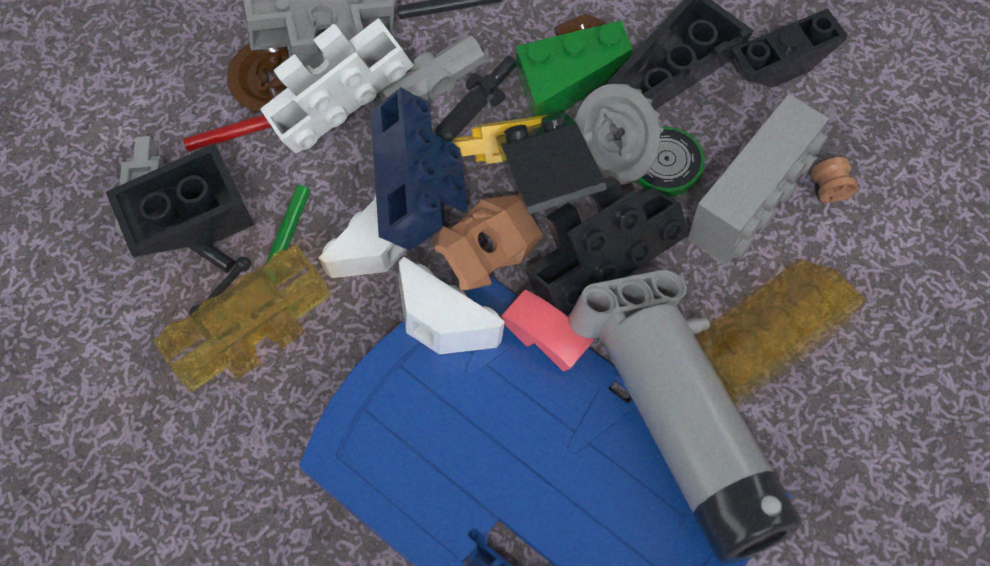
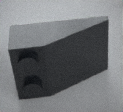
[496,113,607,215]
[106,143,255,257]

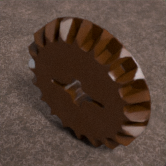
[227,43,289,114]

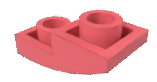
[500,290,594,372]

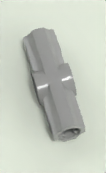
[379,35,485,102]

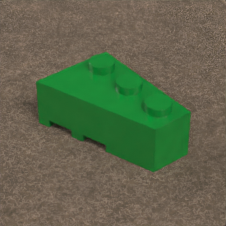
[516,20,633,117]

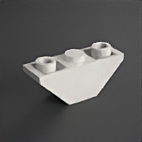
[319,195,406,278]
[399,257,505,355]

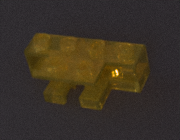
[152,244,331,393]

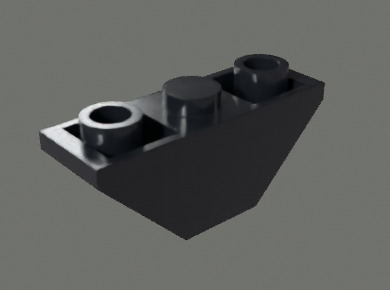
[730,8,848,88]

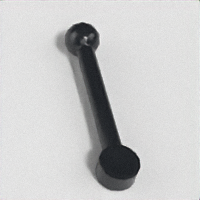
[189,257,251,321]

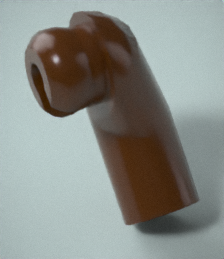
[554,14,607,36]

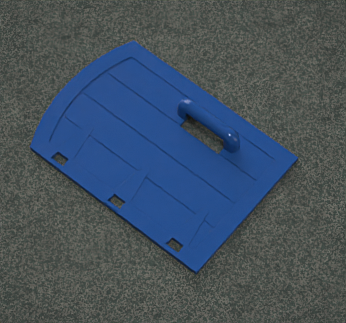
[299,276,793,566]

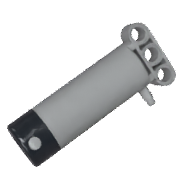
[568,270,801,564]

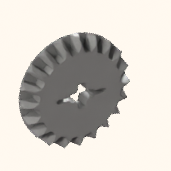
[575,84,664,184]

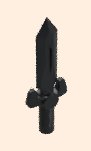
[435,55,516,141]

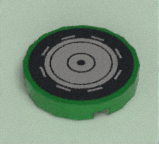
[635,126,705,197]

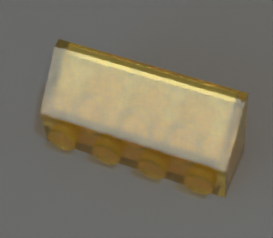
[694,259,867,407]

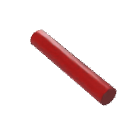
[183,114,271,152]

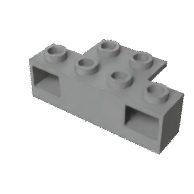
[243,0,394,69]

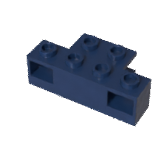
[370,87,468,251]

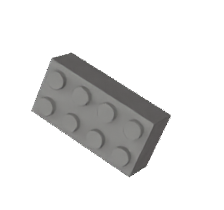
[688,94,830,265]

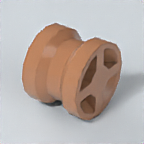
[811,157,859,203]

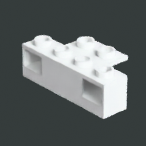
[260,18,414,153]

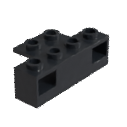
[525,176,690,316]

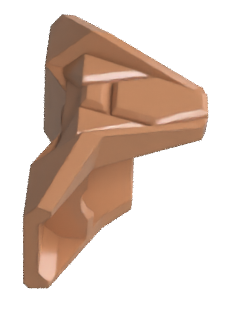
[431,195,543,290]

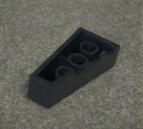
[606,0,754,110]

